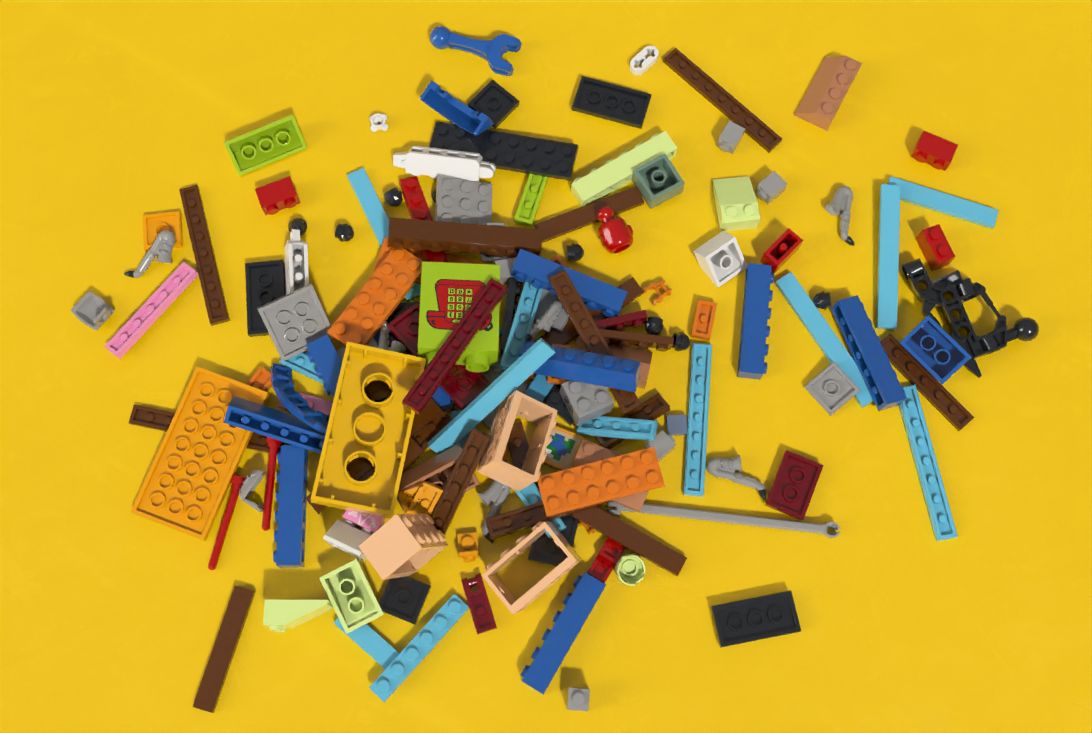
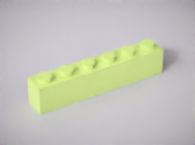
[571,131,677,207]

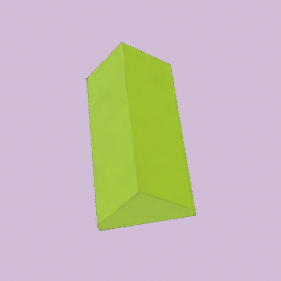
[224,114,307,176]

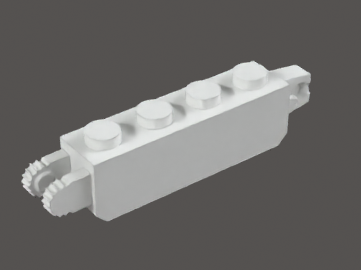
[393,146,496,181]
[284,229,309,295]

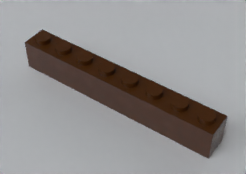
[387,217,542,258]

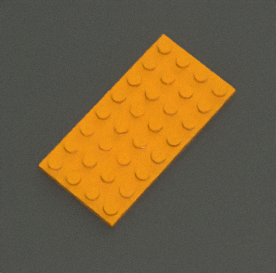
[131,366,270,541]

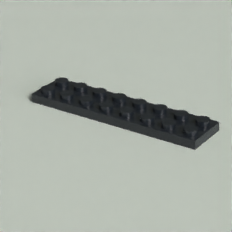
[429,121,579,181]

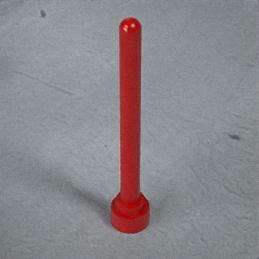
[262,437,282,531]
[208,475,246,570]

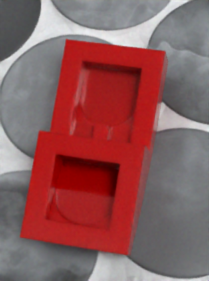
[587,538,625,584]

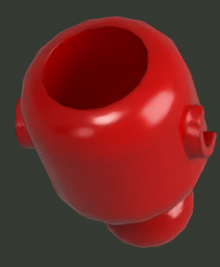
[596,206,633,254]

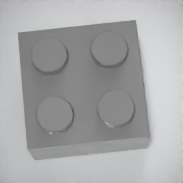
[559,380,615,426]

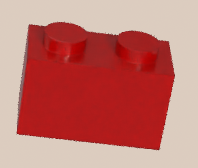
[911,131,958,171]
[255,176,301,215]
[916,224,955,271]
[760,228,803,274]

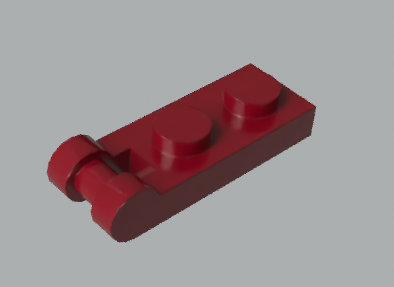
[595,310,647,331]
[461,573,497,635]

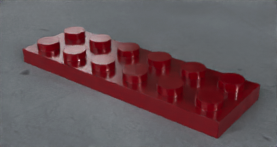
[387,303,491,411]

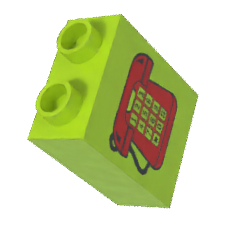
[418,261,500,372]

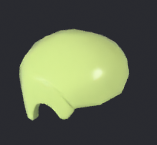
[615,554,646,586]

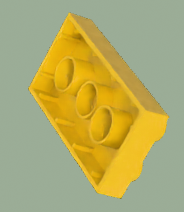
[311,342,426,519]

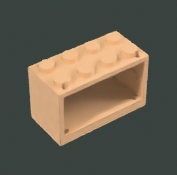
[477,390,558,491]
[359,513,448,580]
[482,521,582,615]

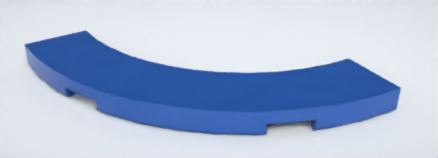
[271,363,330,434]

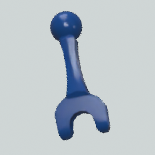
[430,26,522,76]

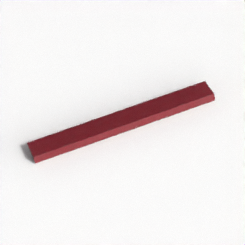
[402,278,508,414]

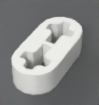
[630,46,659,75]

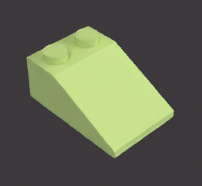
[712,176,760,232]
[319,558,384,634]
[263,599,334,633]

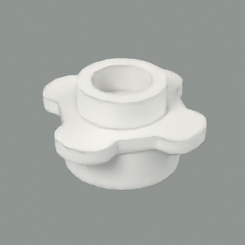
[369,113,388,132]

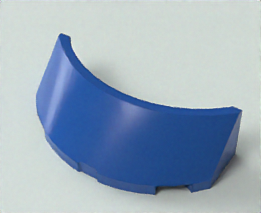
[420,81,494,136]

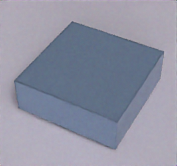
[666,415,687,436]

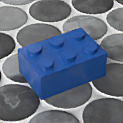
[900,315,971,384]

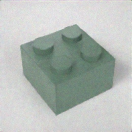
[632,154,685,209]

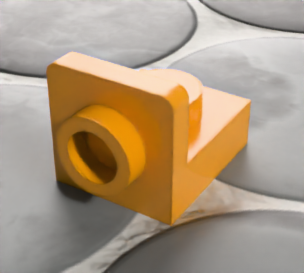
[457,532,479,562]

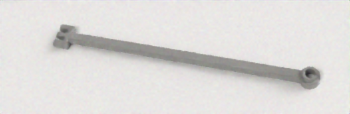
[607,502,840,539]

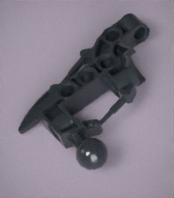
[902,258,1039,378]

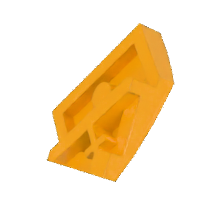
[398,481,443,515]

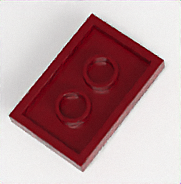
[765,450,823,521]

